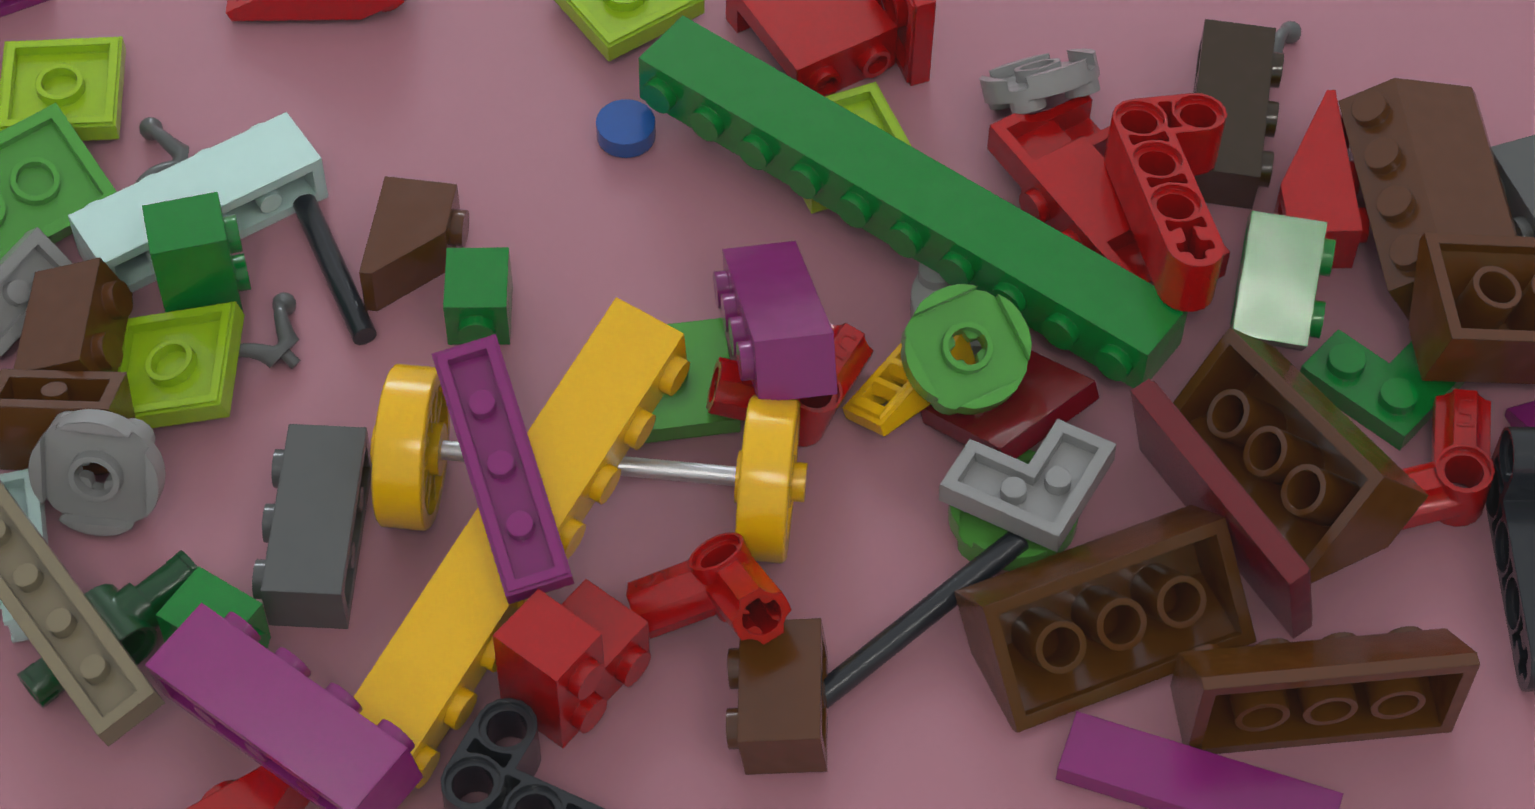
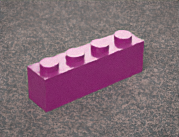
[713,241,838,400]
[145,603,423,809]

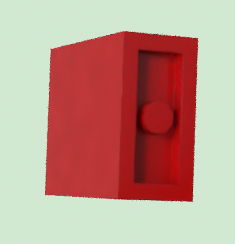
[726,0,898,97]

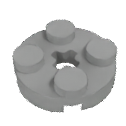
[979,48,1100,114]
[28,409,166,536]

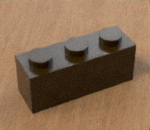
[1193,19,1284,209]

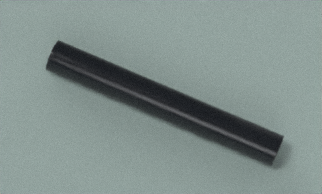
[293,194,377,345]

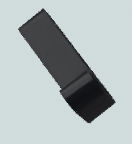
[1485,427,1535,692]
[441,698,604,809]

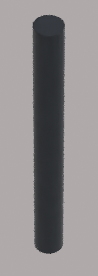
[823,531,1029,708]

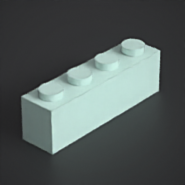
[68,112,328,292]

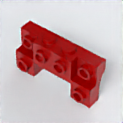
[987,95,1230,285]

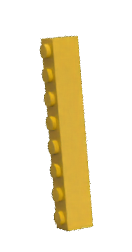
[354,297,690,789]

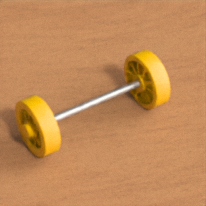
[370,364,808,563]

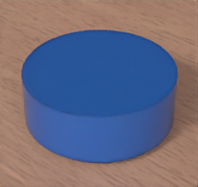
[596,99,656,158]

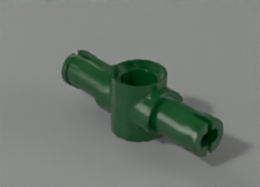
[17,550,197,708]

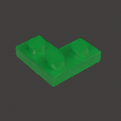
[1300,329,1465,451]

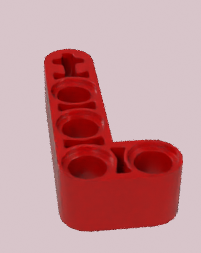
[1104,93,1227,312]

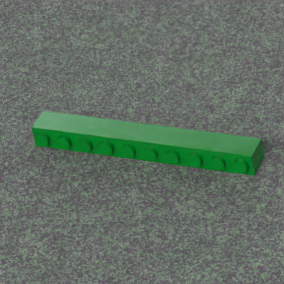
[638,15,1188,388]

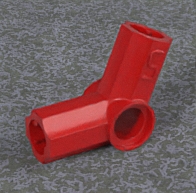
[706,323,874,447]
[1402,389,1495,530]
[626,532,792,645]

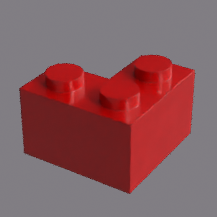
[492,579,651,748]

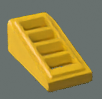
[842,334,976,436]

